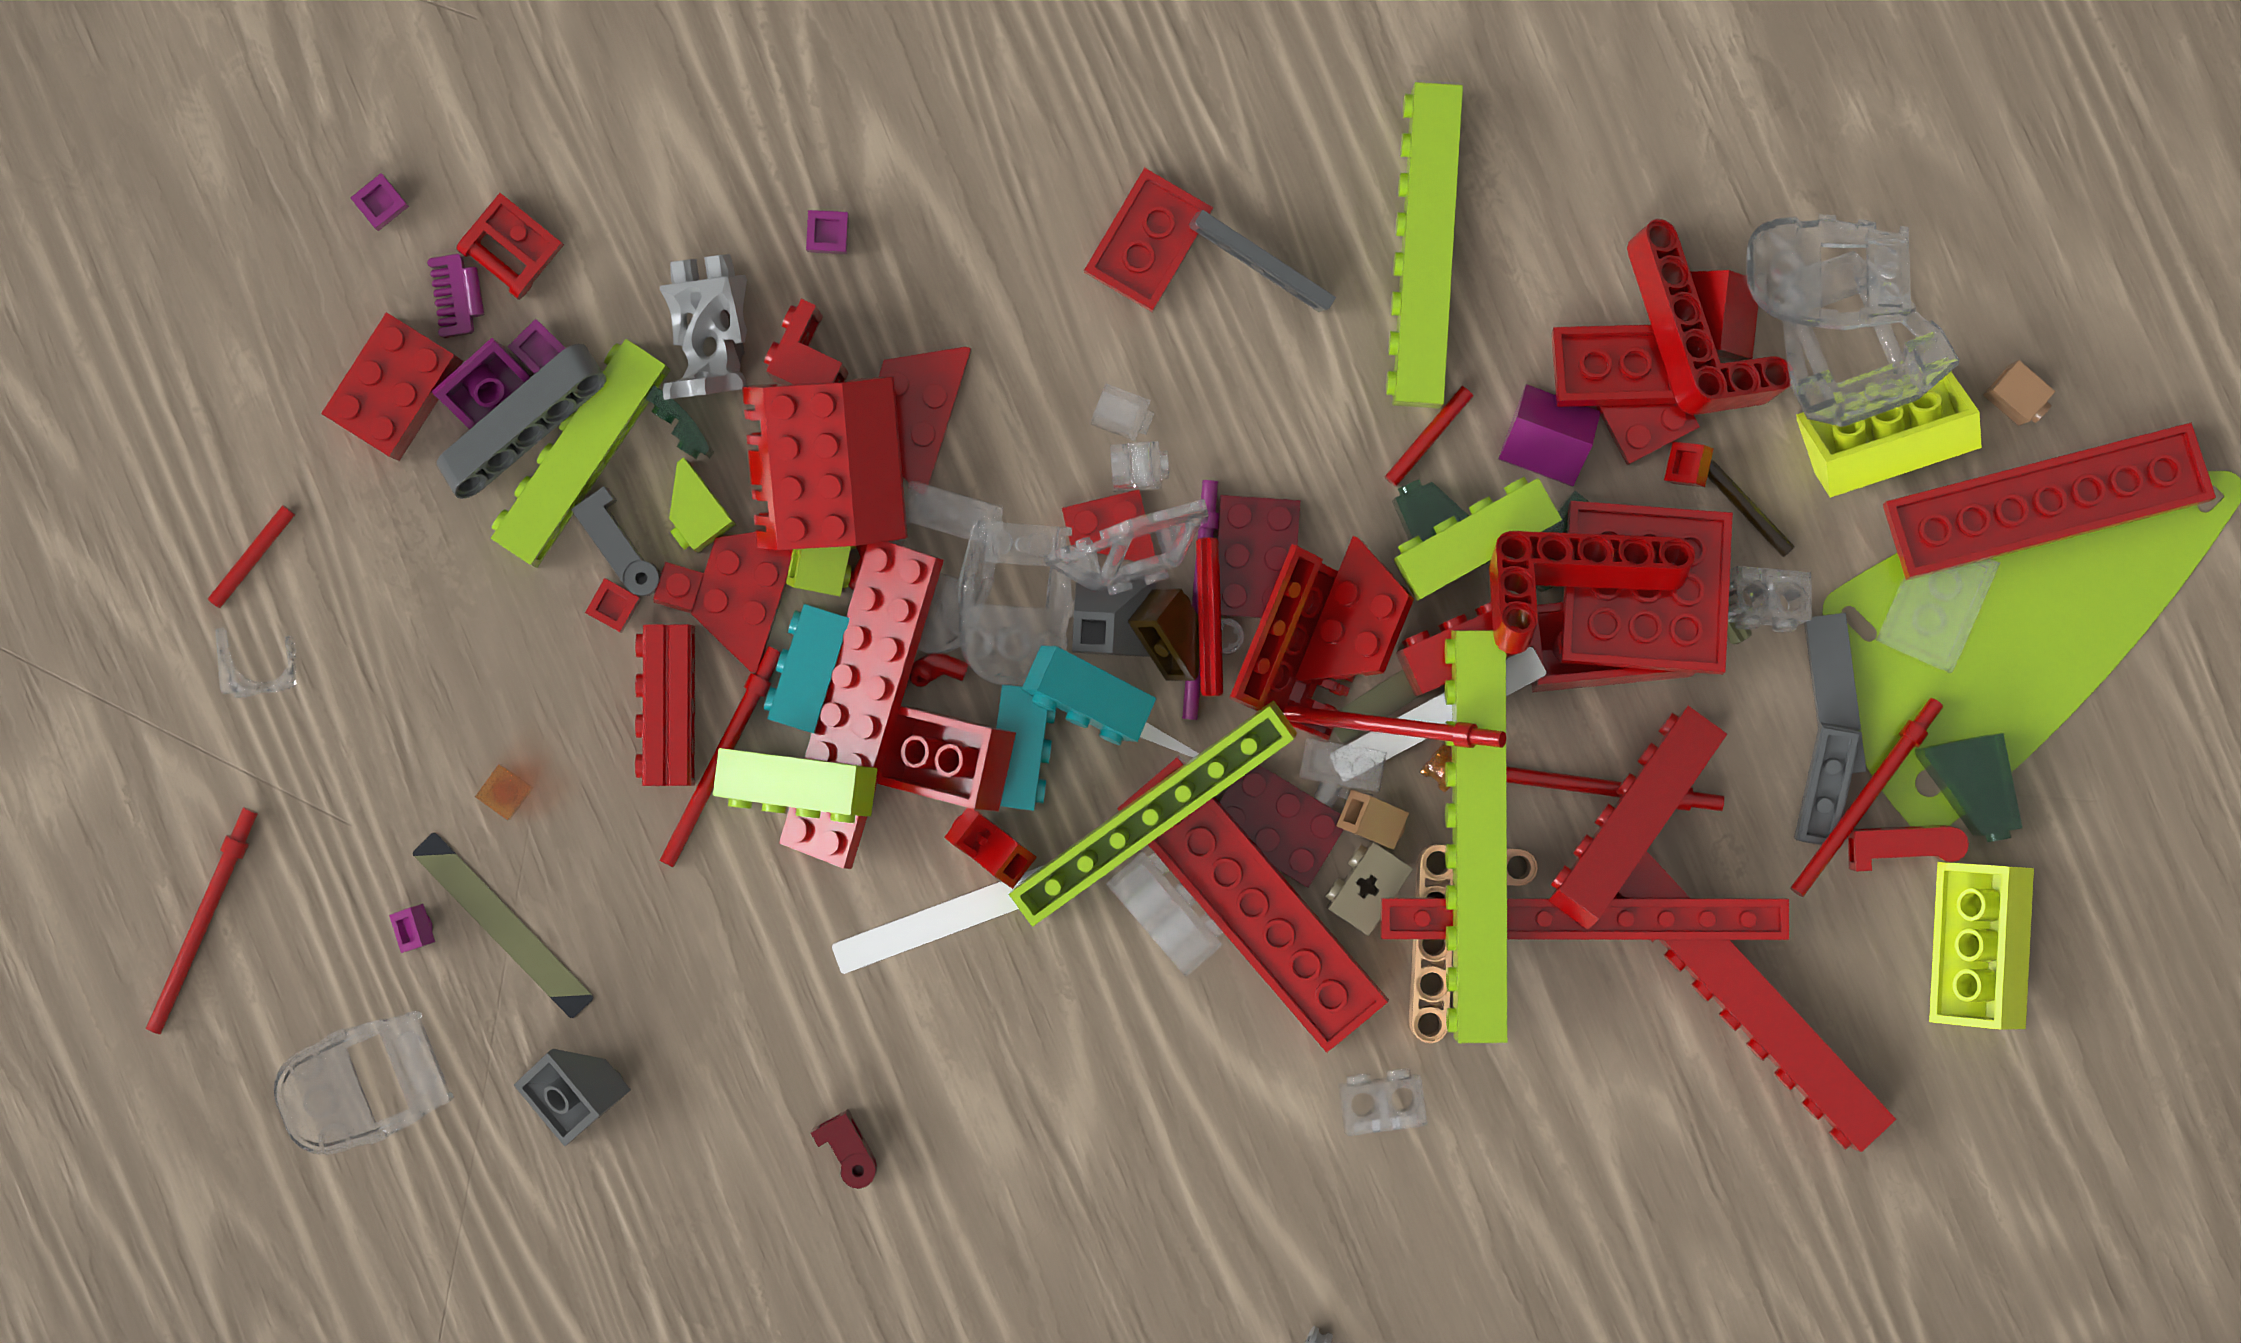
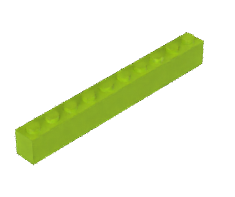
[1444,630,1508,1043]

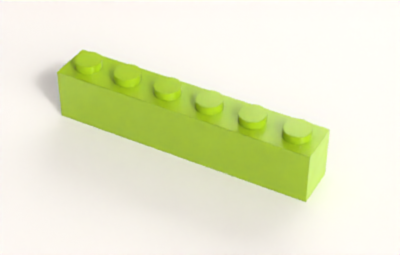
[490,339,671,568]

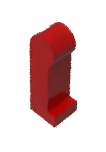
[1847,825,1969,872]

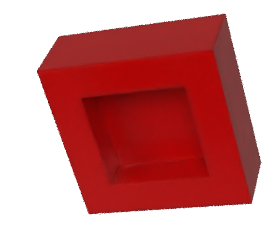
[1664,442,1714,487]
[653,562,704,613]
[585,578,642,633]

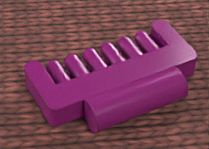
[427,254,485,338]

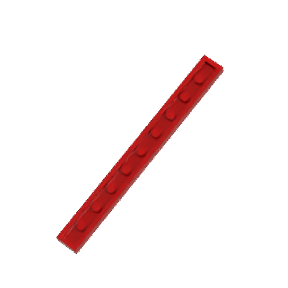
[1381,898,1789,940]

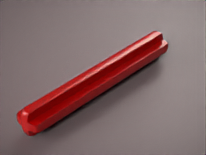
[1196,537,1223,697]

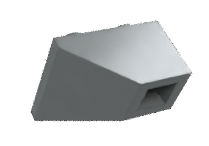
[1072,573,1156,657]

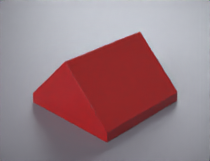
[1690,270,1761,360]

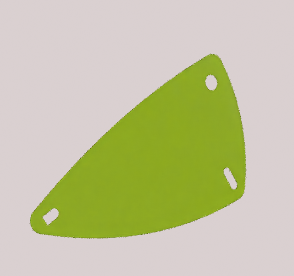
[1822,471,2241,826]

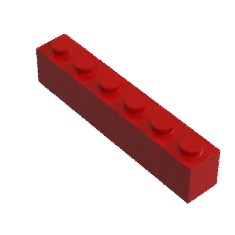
[1548,706,1728,929]

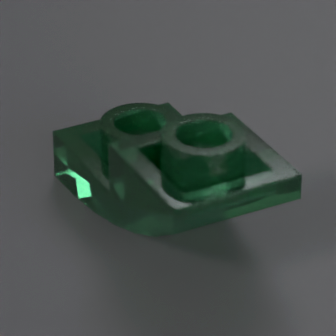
[646,385,714,460]

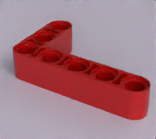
[1627,219,1794,415]
[1489,531,1696,654]

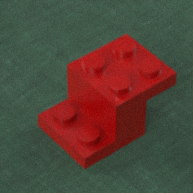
[764,298,849,385]

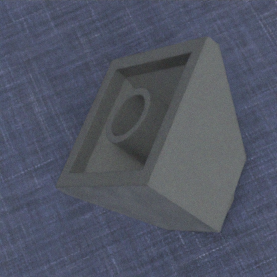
[514,1049,631,1146]

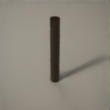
[1708,459,1795,557]

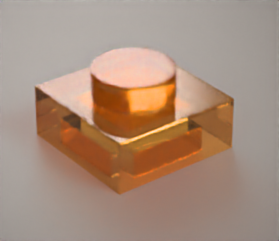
[475,764,534,820]

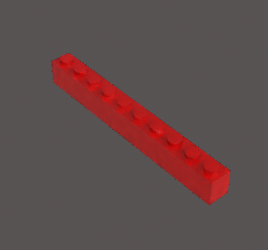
[1614,851,1897,1152]

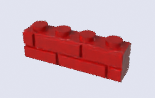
[635,624,695,786]

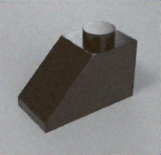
[1128,588,1199,681]

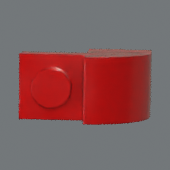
[944,807,1037,889]

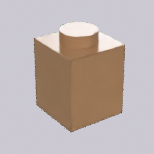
[1983,360,2056,426]
[1336,789,1409,850]

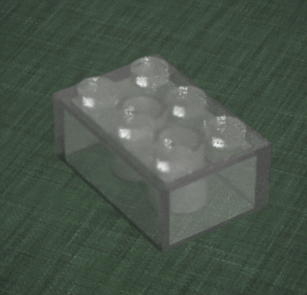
[1106,850,1223,977]

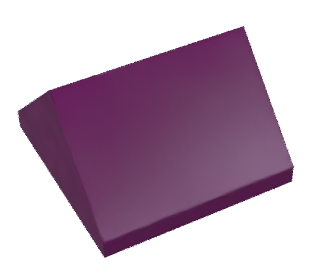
[432,338,531,430]
[1498,384,1601,487]

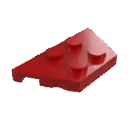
[878,346,972,496]
[691,532,793,673]
[1295,536,1414,684]

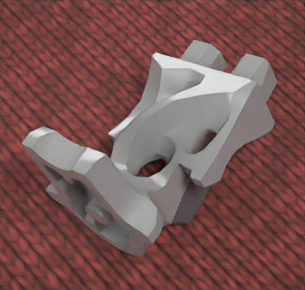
[660,254,747,400]

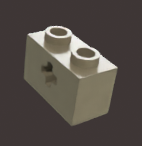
[1325,841,1414,936]

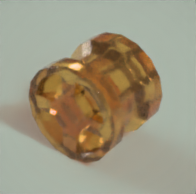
[1420,742,1452,793]

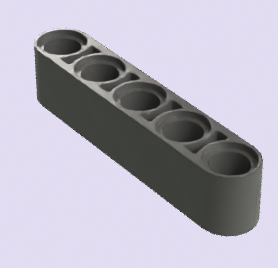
[437,344,606,499]

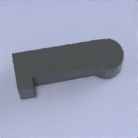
[571,486,661,596]

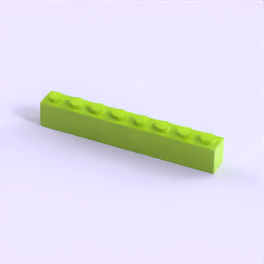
[1386,82,1463,409]
[1008,700,1297,927]

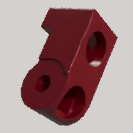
[811,1109,877,1189]

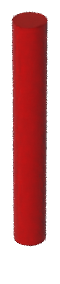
[1385,386,1474,487]
[207,505,295,608]

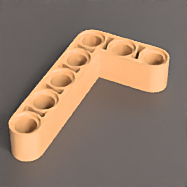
[1409,844,1538,1043]

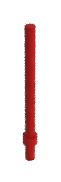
[660,646,781,867]
[1790,698,1943,897]
[1283,705,1507,748]
[1506,766,1724,811]
[146,807,258,1034]

